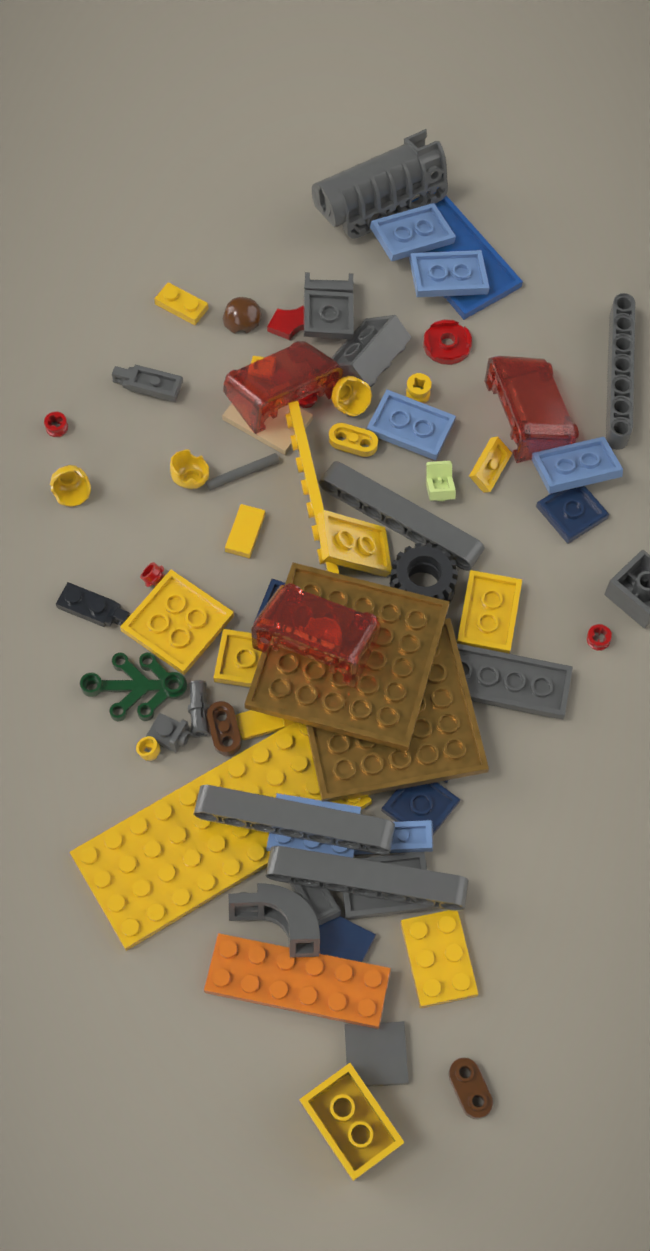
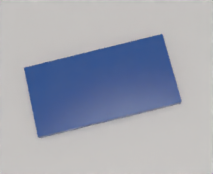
[409,187,523,320]

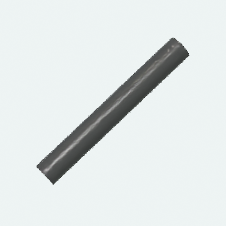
[206,453,279,491]

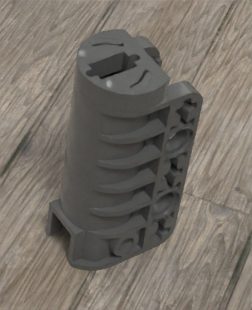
[312,129,448,239]

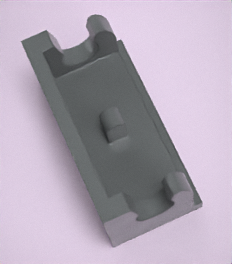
[304,272,354,293]

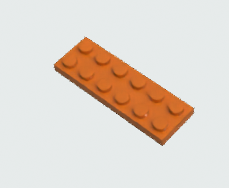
[204,933,391,1029]

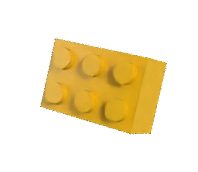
[299,1063,405,1181]

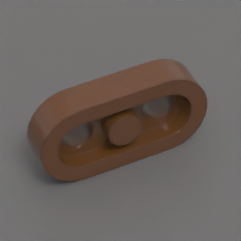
[207,701,242,756]
[448,1058,493,1119]

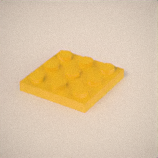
[120,569,234,675]

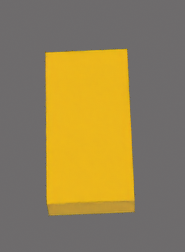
[225,504,266,558]

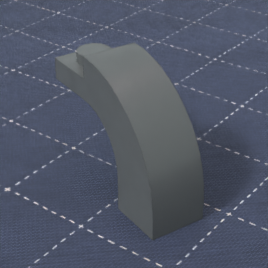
[228,883,320,958]

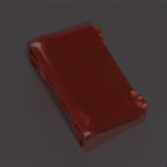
[223,341,343,434]
[484,356,579,463]
[251,583,381,688]

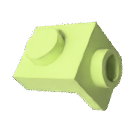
[426,461,456,501]

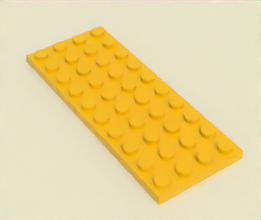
[69,722,372,951]

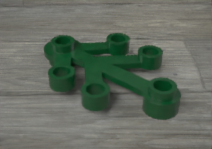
[80,652,187,722]

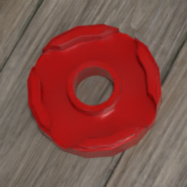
[423,319,472,365]

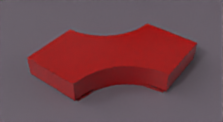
[267,305,304,340]

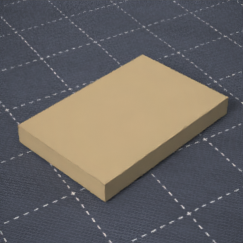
[222,380,313,455]

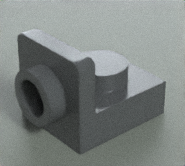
[146,713,191,753]

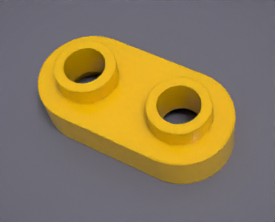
[329,423,378,457]

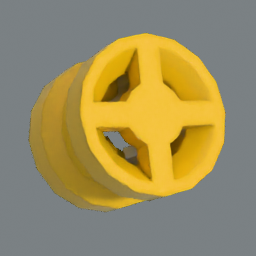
[406,373,432,404]

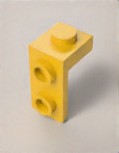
[235,710,295,740]

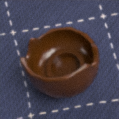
[222,297,262,334]

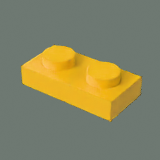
[154,282,209,325]
[469,436,512,493]

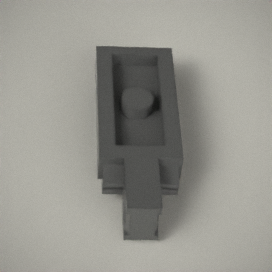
[112,364,183,402]

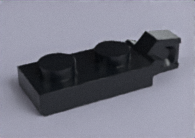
[56,582,130,627]

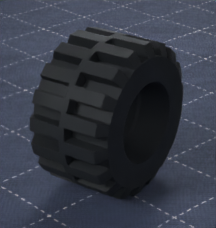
[390,543,458,604]

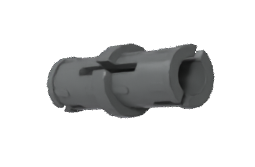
[188,680,210,738]

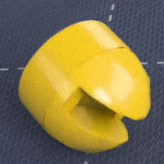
[136,736,161,761]

